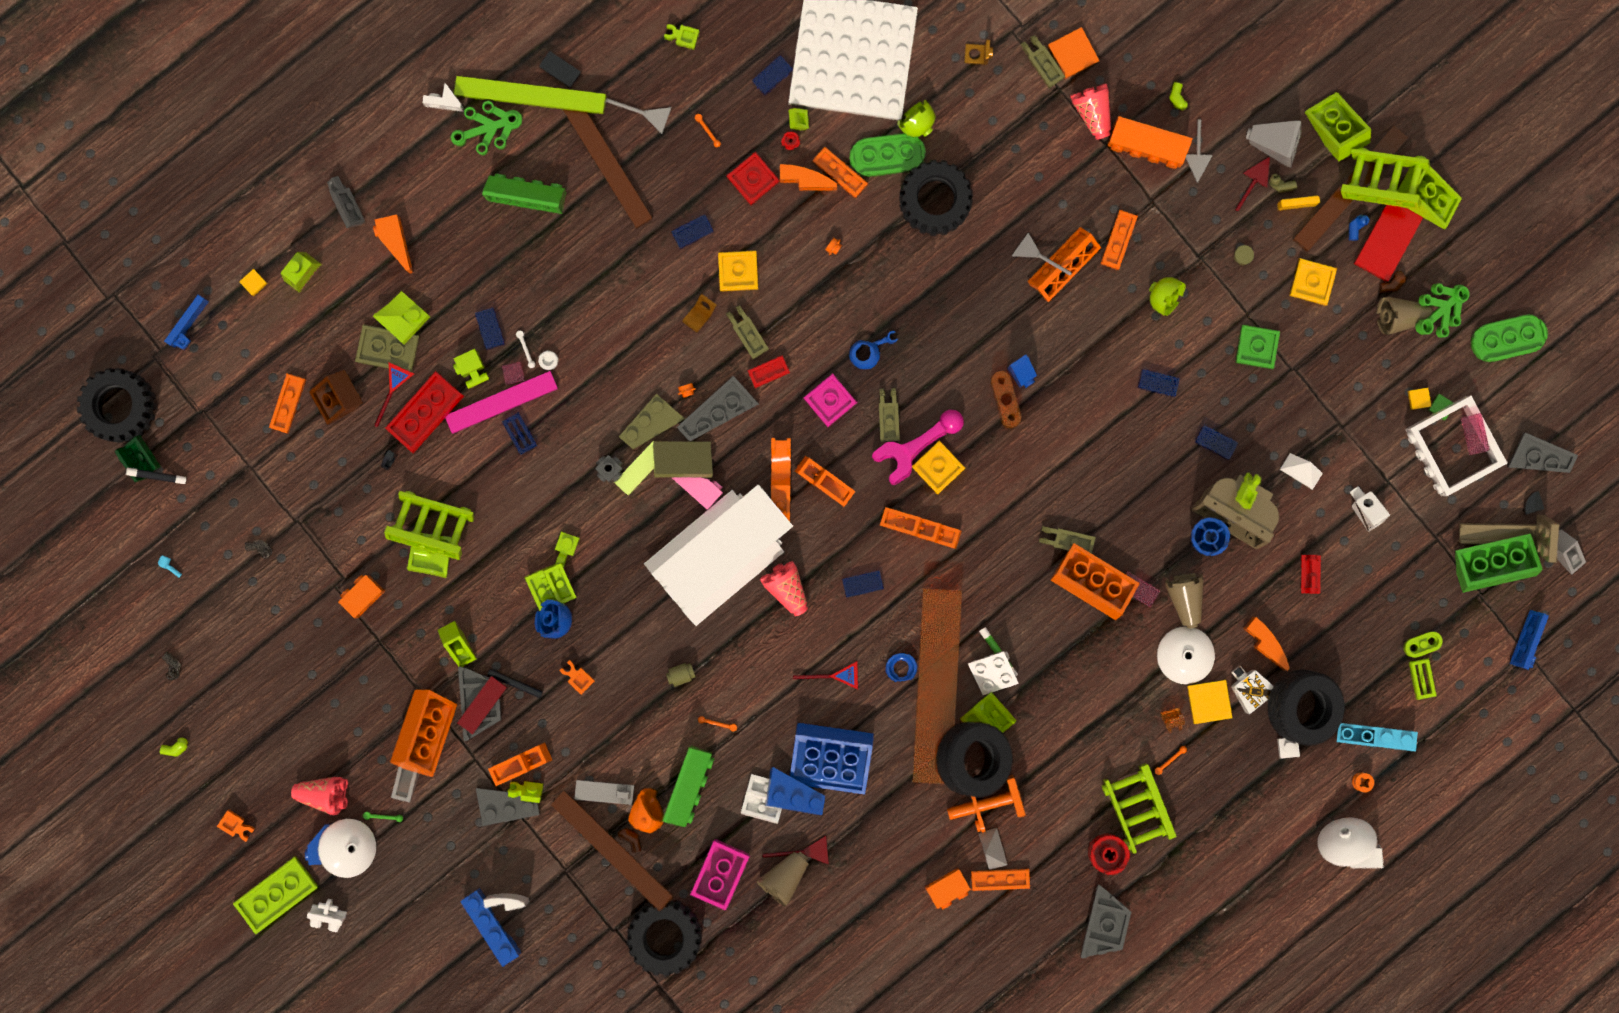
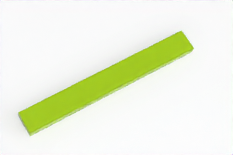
[454,76,607,114]

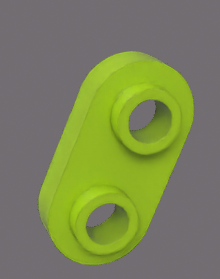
[1403,632,1443,658]

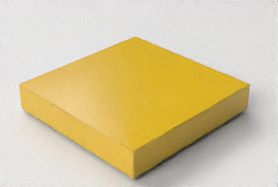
[718,251,758,291]
[1289,258,1337,306]
[912,441,965,495]
[1187,680,1232,724]

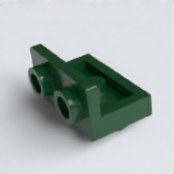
[114,435,161,482]

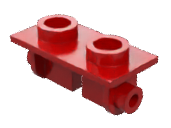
[1301,555,1321,594]

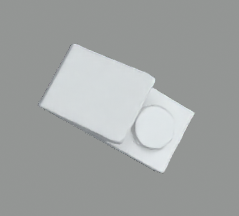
[422,83,464,112]

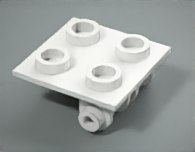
[968,651,1019,695]

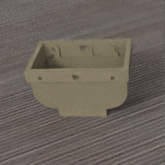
[1191,475,1279,550]

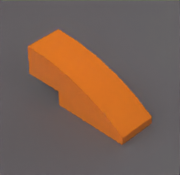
[780,164,837,191]
[794,456,855,507]
[1243,617,1290,671]
[488,742,553,786]

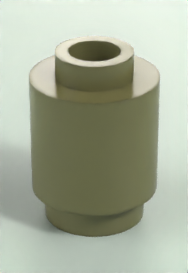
[666,663,696,687]

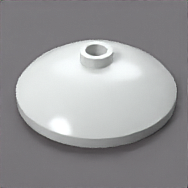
[1157,627,1215,684]
[1318,817,1377,866]
[318,819,376,878]

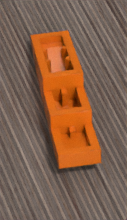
[880,507,962,549]

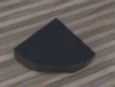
[381,450,397,471]
[1523,491,1544,515]

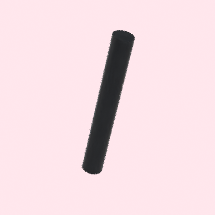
[487,669,543,698]

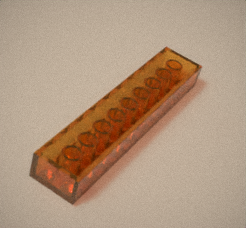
[912,589,962,784]

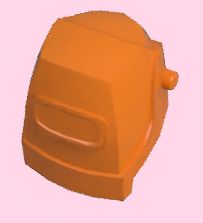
[628,788,664,833]

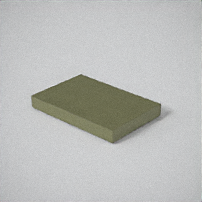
[355,325,420,373]
[653,441,713,478]

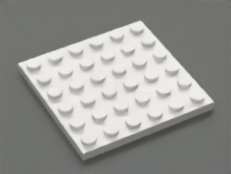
[789,0,918,120]

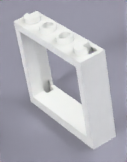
[1405,396,1507,496]

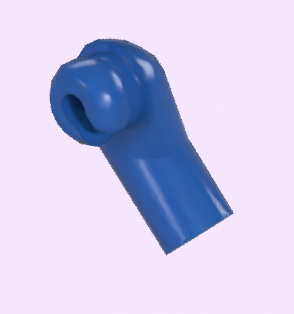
[1349,215,1369,241]

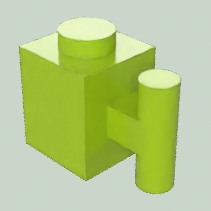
[453,349,489,389]

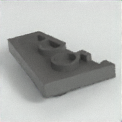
[1507,432,1578,473]
[476,788,540,826]

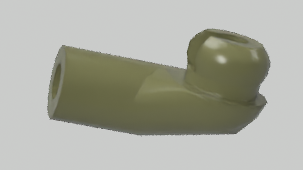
[1269,174,1297,193]

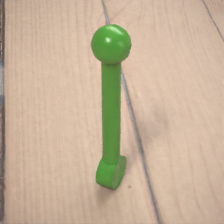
[363,812,403,822]

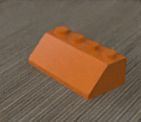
[1107,117,1193,169]
[1051,543,1140,620]
[390,690,457,777]

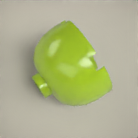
[897,100,936,137]
[1149,277,1186,316]

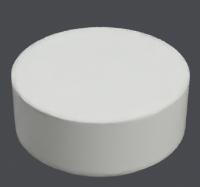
[539,351,558,370]

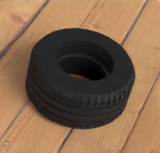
[1267,669,1345,746]
[936,722,1013,797]

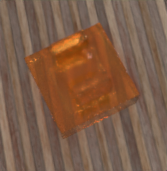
[1161,708,1185,733]

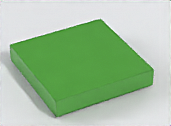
[1235,325,1280,369]

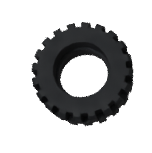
[899,160,973,236]
[77,368,157,443]
[627,900,702,976]

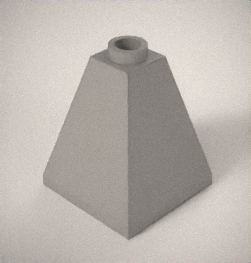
[1246,121,1302,168]

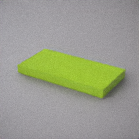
[233,856,319,935]

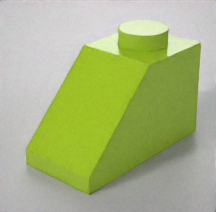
[438,621,476,667]

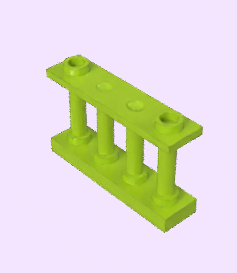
[1341,148,1430,210]
[384,491,474,560]
[1102,763,1177,854]

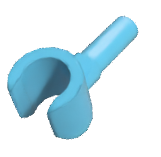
[158,555,182,578]

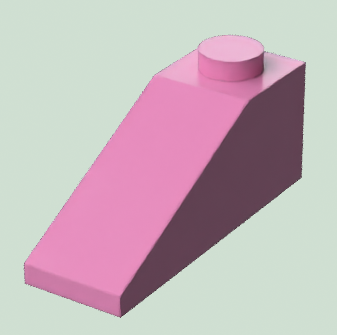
[671,477,723,510]

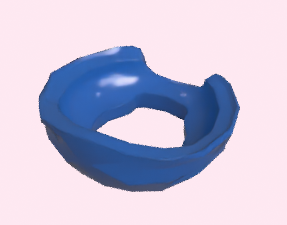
[849,340,880,369]
[886,653,917,682]

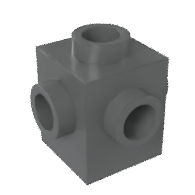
[595,455,624,483]

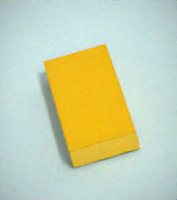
[1277,196,1320,210]

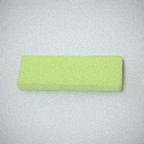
[614,442,654,496]

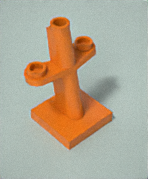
[947,775,1026,833]

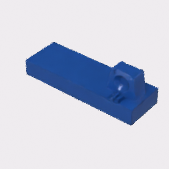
[164,295,209,350]
[1510,610,1549,670]

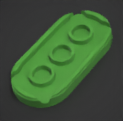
[850,133,925,177]
[1471,315,1548,362]

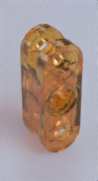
[990,371,1021,429]

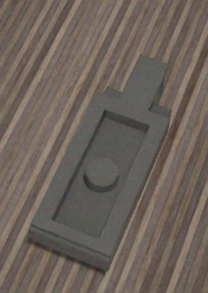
[327,176,365,228]

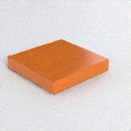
[1048,27,1099,79]

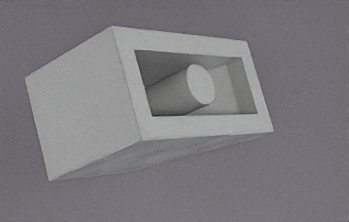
[1557,529,1586,574]

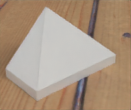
[1280,453,1323,490]

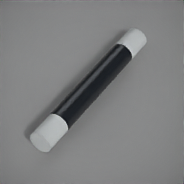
[126,468,186,484]

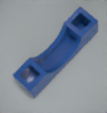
[460,888,522,967]

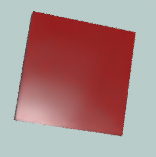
[726,152,780,205]

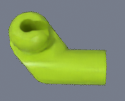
[1169,82,1188,111]
[160,737,188,756]

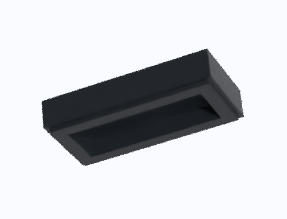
[539,51,581,89]

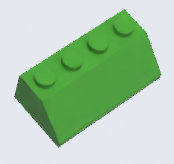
[482,174,566,214]
[1455,533,1543,593]
[663,745,715,827]

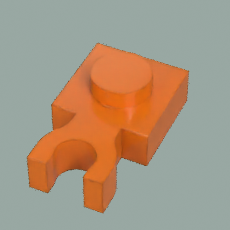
[559,660,595,695]
[217,809,255,842]

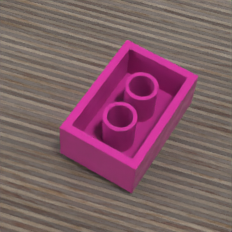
[690,839,750,910]

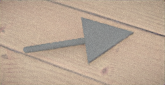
[1186,119,1213,183]

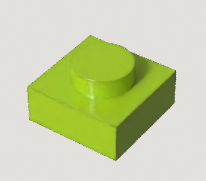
[789,108,809,130]

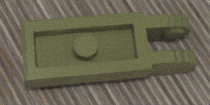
[1021,35,1065,89]
[726,305,769,359]
[879,388,900,442]
[1039,526,1096,554]

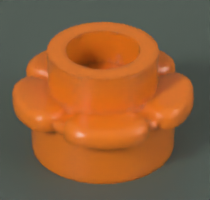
[825,237,842,255]
[678,383,696,398]

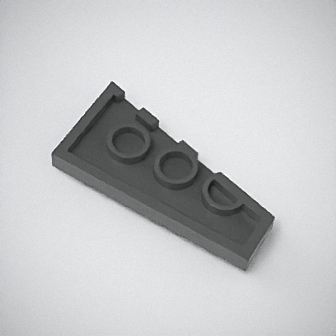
[677,376,759,441]

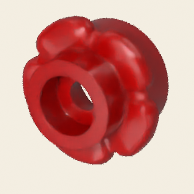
[781,131,800,150]

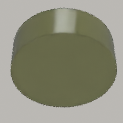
[1234,245,1254,265]

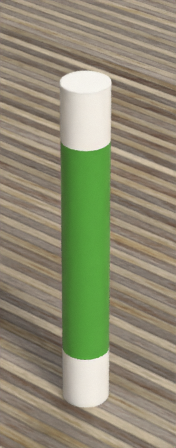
[979,627,1018,676]

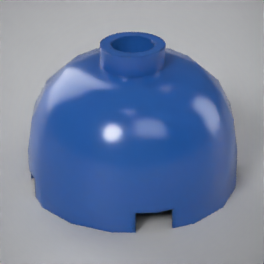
[1191,518,1230,556]
[535,600,572,638]

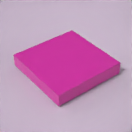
[804,374,857,427]

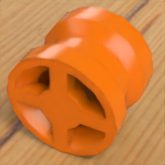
[1352,772,1374,792]

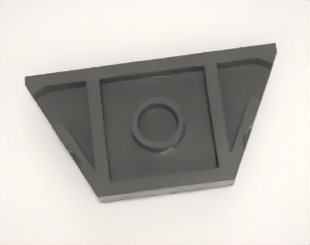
[458,667,502,741]
[1080,884,1131,959]

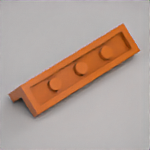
[1027,227,1101,302]

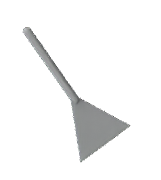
[606,98,671,134]
[1012,233,1072,275]

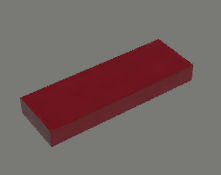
[457,676,507,735]

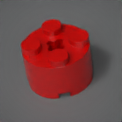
[1088,833,1130,875]

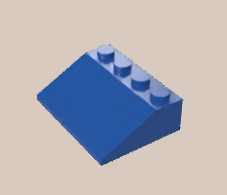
[790,723,874,794]

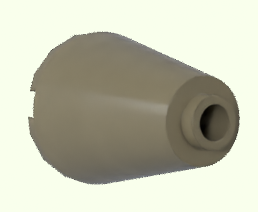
[1377,296,1434,335]
[1165,573,1204,628]
[757,852,808,906]

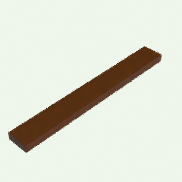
[563,89,653,229]
[1293,126,1408,252]
[551,791,674,911]

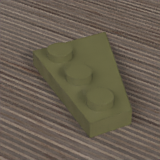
[619,394,685,450]

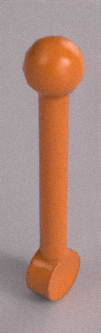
[695,114,721,147]
[698,716,737,732]
[1154,746,1187,775]

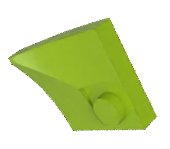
[373,291,430,345]
[407,533,452,578]

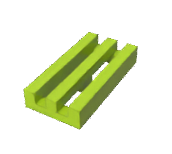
[1409,658,1436,700]

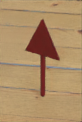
[1236,156,1270,211]

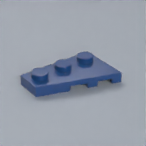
[765,767,825,815]

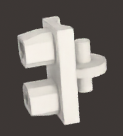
[307,899,347,932]

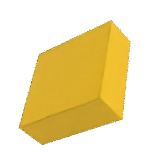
[239,269,268,296]
[1408,388,1431,410]

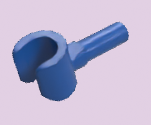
[873,331,898,346]

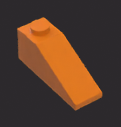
[373,214,413,273]

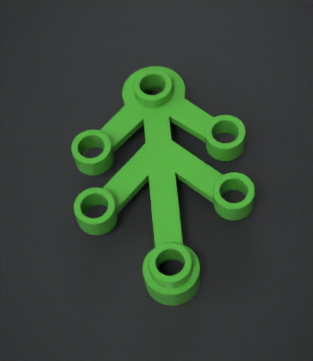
[451,101,522,155]
[1415,283,1469,338]

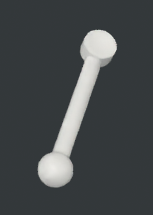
[516,331,535,368]

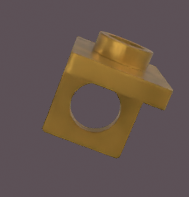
[965,40,993,65]
[682,294,717,332]

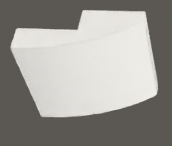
[741,774,782,824]
[483,893,530,911]

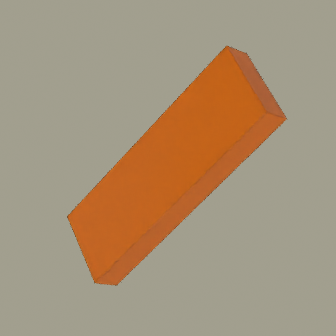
[812,147,868,199]
[1100,210,1138,270]
[269,373,306,434]
[971,868,1030,891]

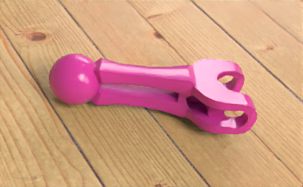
[872,409,964,485]

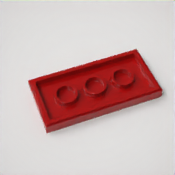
[1354,205,1423,282]
[385,371,464,454]

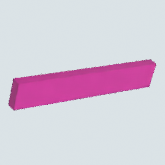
[445,371,558,434]

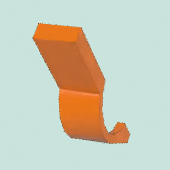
[771,438,791,522]

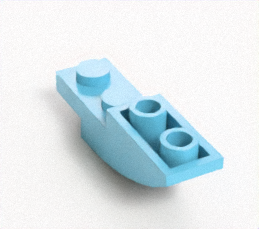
[1337,723,1418,751]

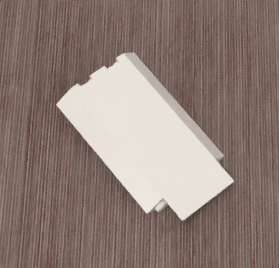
[644,485,793,626]

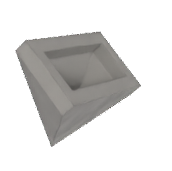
[978,827,1007,870]

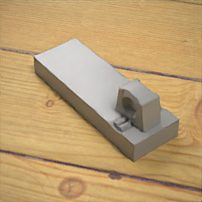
[575,780,634,805]

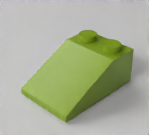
[1305,92,1371,161]
[1397,166,1462,229]

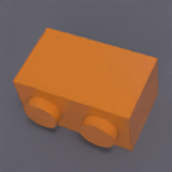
[338,575,385,618]
[925,868,971,909]

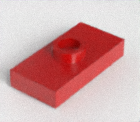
[747,355,790,388]

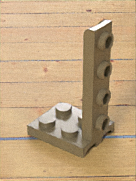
[1458,515,1559,562]

